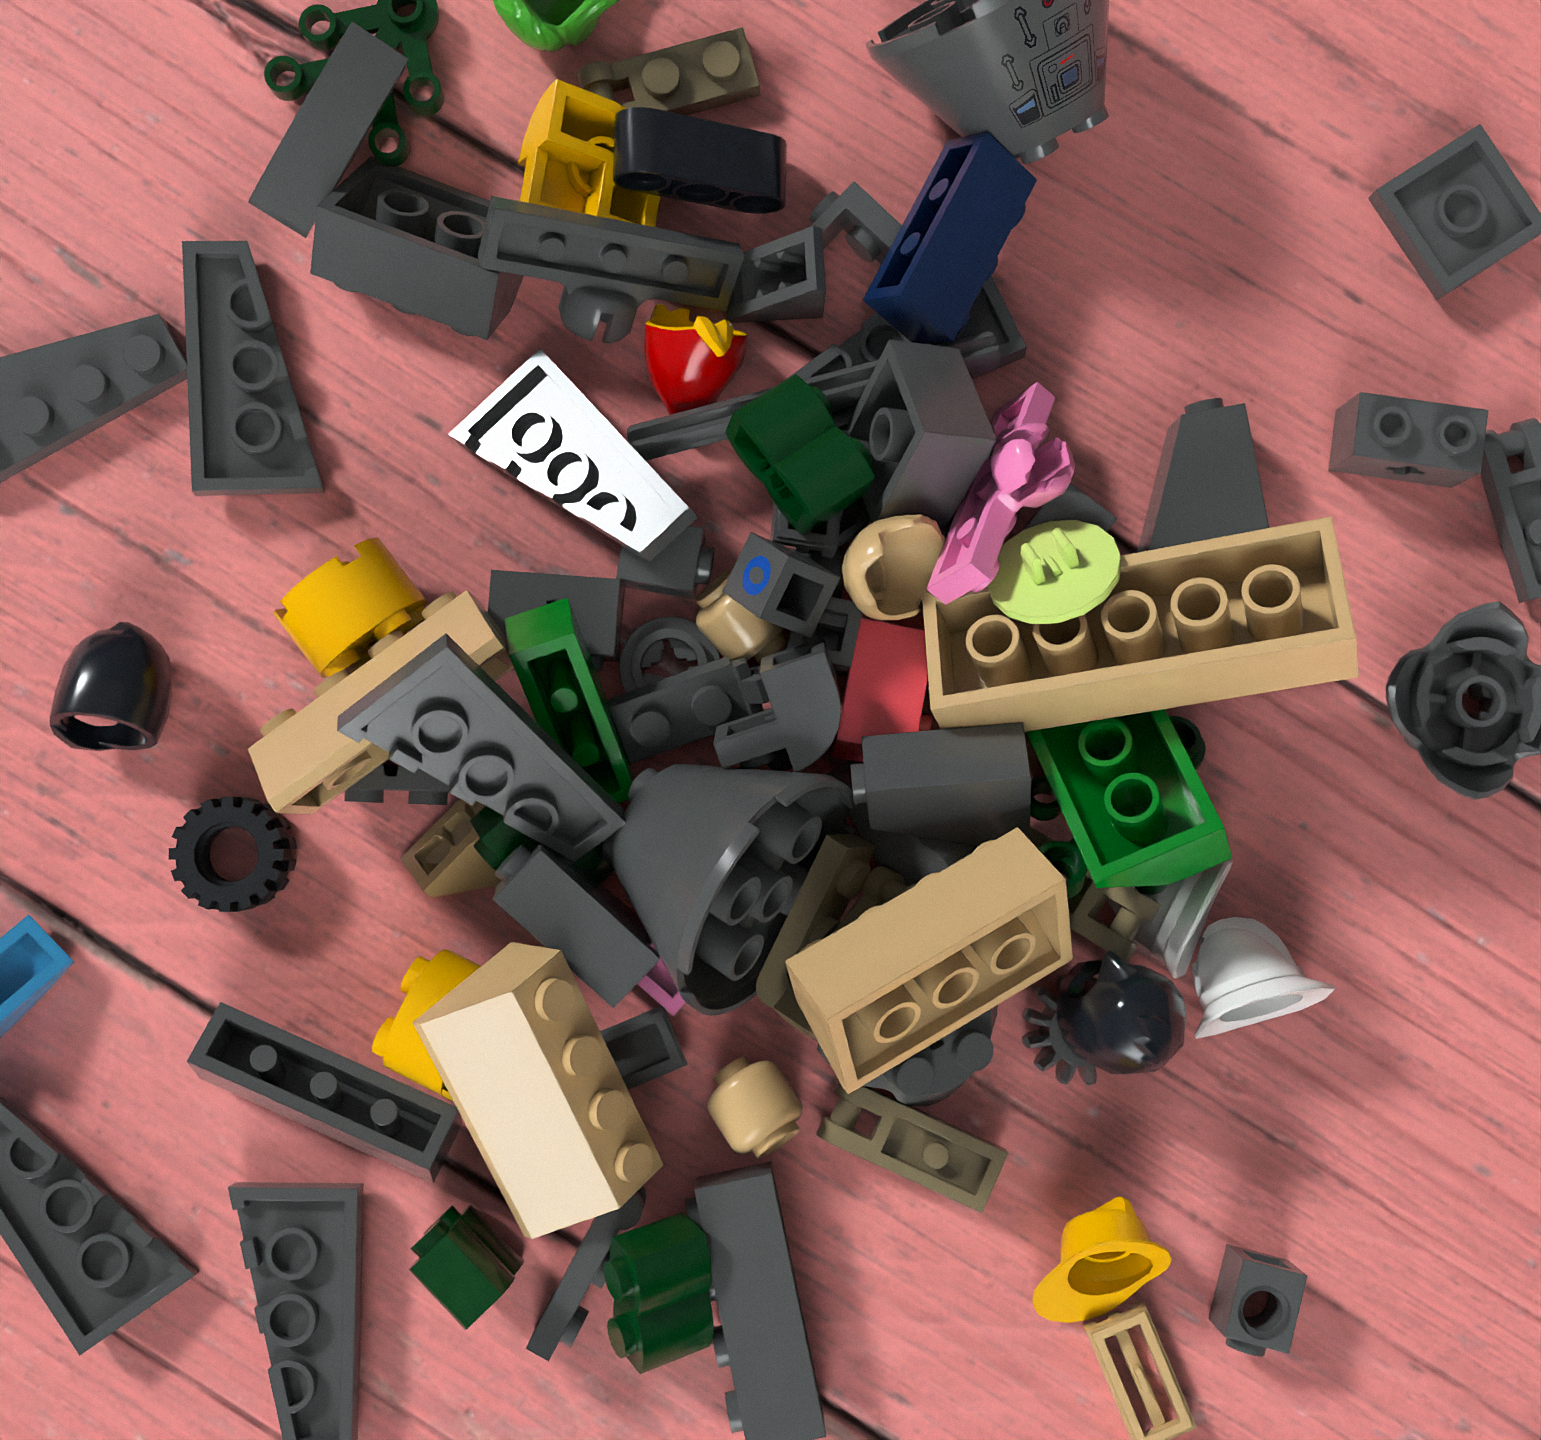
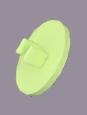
[988,520,1122,624]

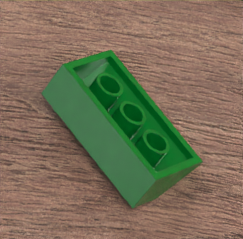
[1026,709,1232,888]

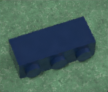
[863,131,1037,344]

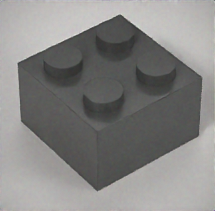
[845,339,997,534]

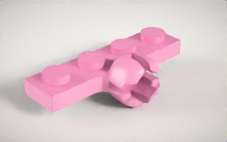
[926,382,1075,605]

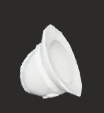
[1107,859,1233,978]
[1192,917,1336,1039]

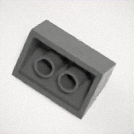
[310,156,524,340]

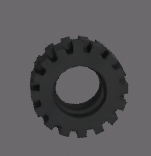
[169,797,297,912]

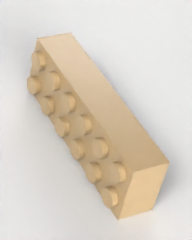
[922,516,1359,732]

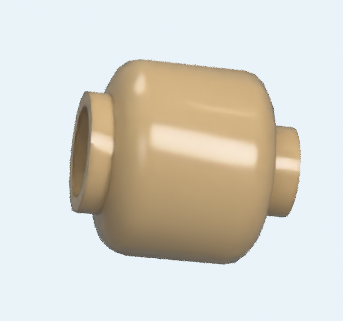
[696,568,787,663]
[707,1057,803,1159]

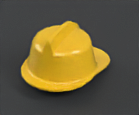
[1032,1197,1172,1323]

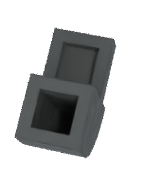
[713,638,841,772]

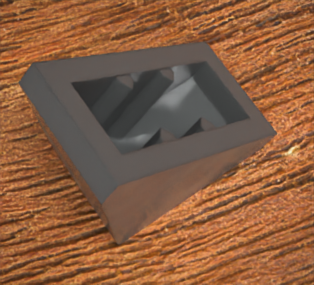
[726,226,826,323]

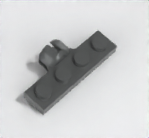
[478,196,745,343]

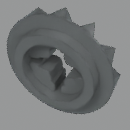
[619,617,720,692]

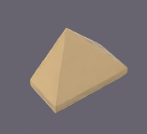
[400,799,501,898]

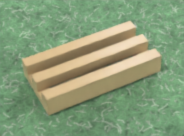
[1083,1301,1197,1440]

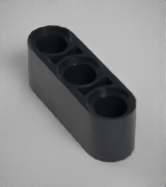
[613,107,787,214]

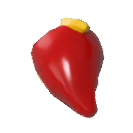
[644,304,748,415]

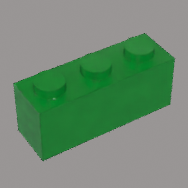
[505,597,634,803]

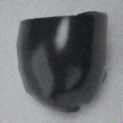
[50,622,172,751]
[1056,951,1186,1074]

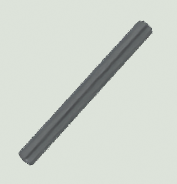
[627,331,1000,461]

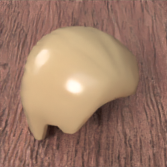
[842,514,945,620]

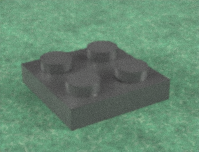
[1368,124,1541,301]

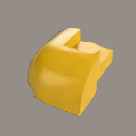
[518,79,660,227]

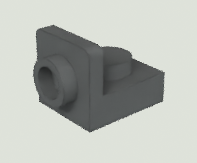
[809,181,902,264]

